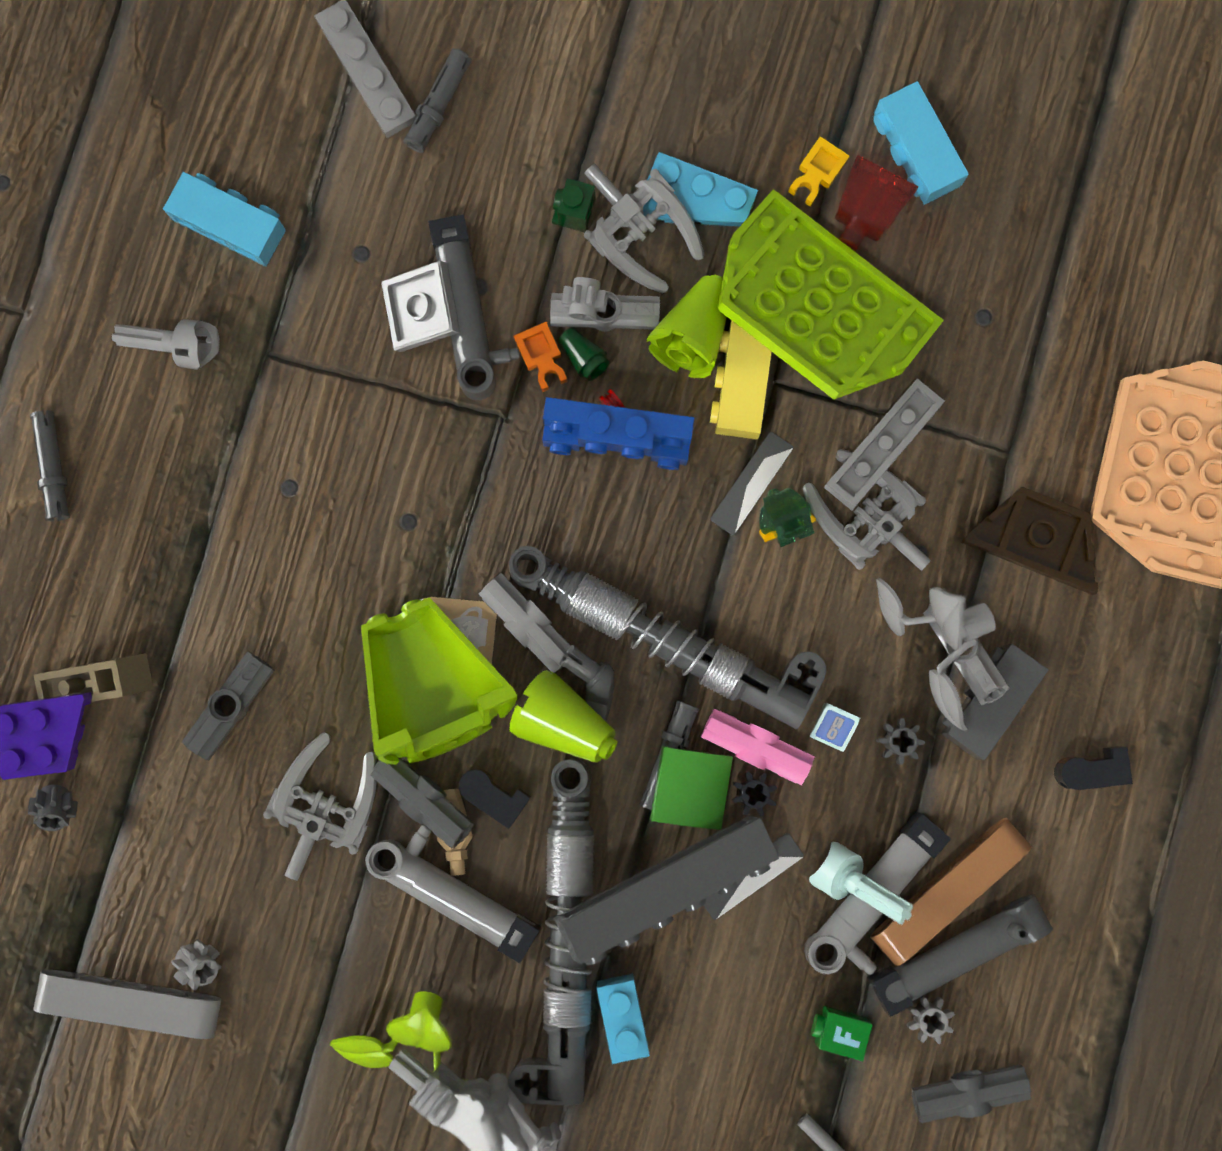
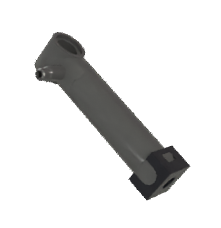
[428,214,520,400]
[867,894,1053,1017]

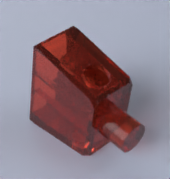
[834,155,918,250]

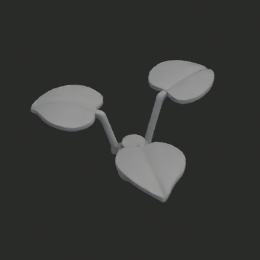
[876,578,996,731]

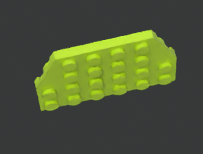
[718,189,944,400]

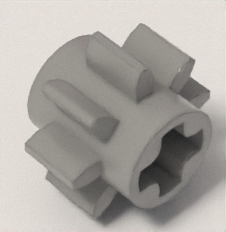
[562,277,608,321]
[171,939,221,990]
[907,996,955,1044]

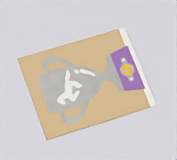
[419,597,497,664]

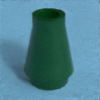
[558,327,610,381]

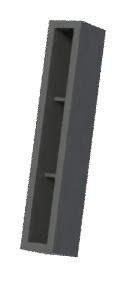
[554,816,779,965]

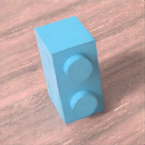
[597,973,650,1064]

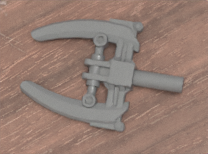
[584,163,704,293]
[803,449,931,571]
[263,733,377,881]

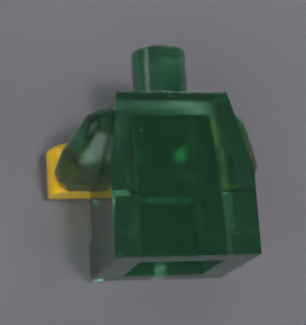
[759,488,816,547]

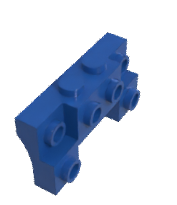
[542,397,694,470]

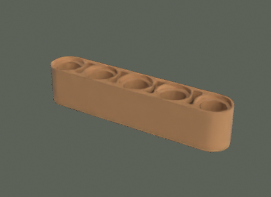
[871,817,1032,966]

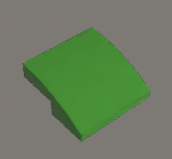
[650,746,733,830]

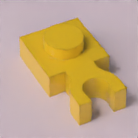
[788,136,850,207]

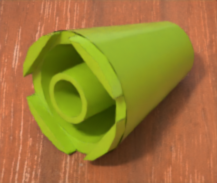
[647,275,727,378]
[510,670,618,763]

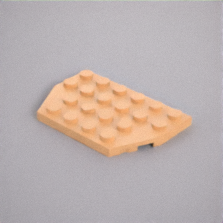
[1090,360,1222,589]

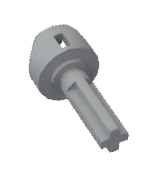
[112,319,220,370]

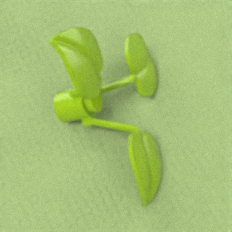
[330,991,468,1081]

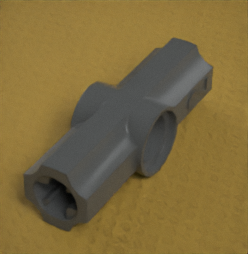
[182,651,275,761]
[371,758,475,848]
[911,1064,1031,1123]

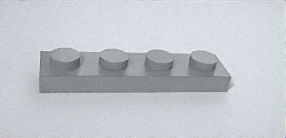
[314,0,416,138]
[824,379,945,510]

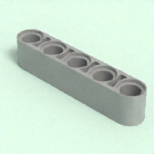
[33,970,221,1039]

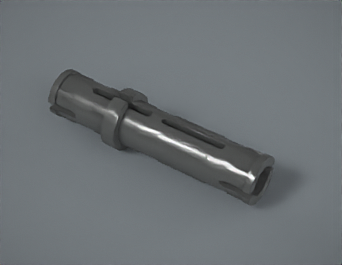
[403,48,472,153]
[30,411,70,522]
[639,701,699,810]

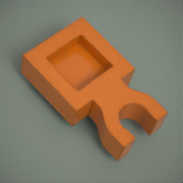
[513,322,567,392]

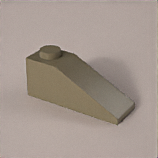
[34,653,154,702]

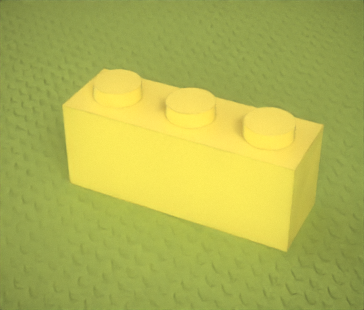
[710,320,772,440]

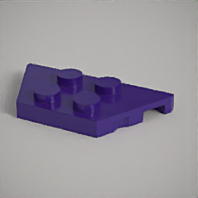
[0,692,92,780]

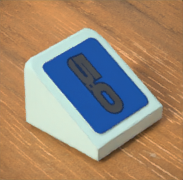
[809,703,861,752]

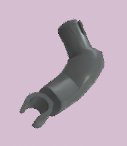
[560,645,615,721]

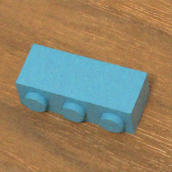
[873,81,969,205]
[163,172,286,267]

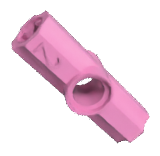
[701,709,815,785]

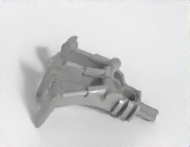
[389,1049,561,1151]

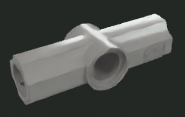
[550,291,660,332]
[479,573,571,673]
[923,604,1009,705]

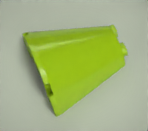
[361,597,517,765]

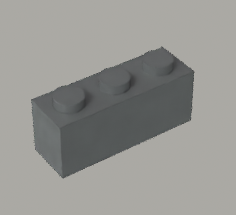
[941,644,1048,760]

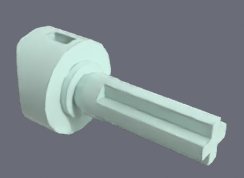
[809,841,914,925]

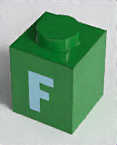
[811,1006,873,1061]

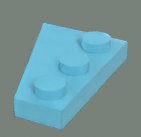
[643,152,758,227]

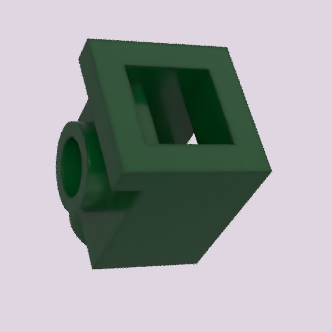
[552,178,596,233]

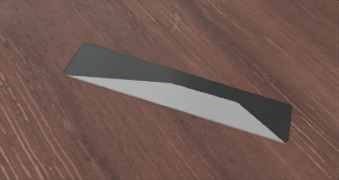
[711,432,793,535]
[703,833,804,920]

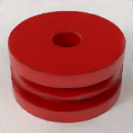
[598,389,625,408]

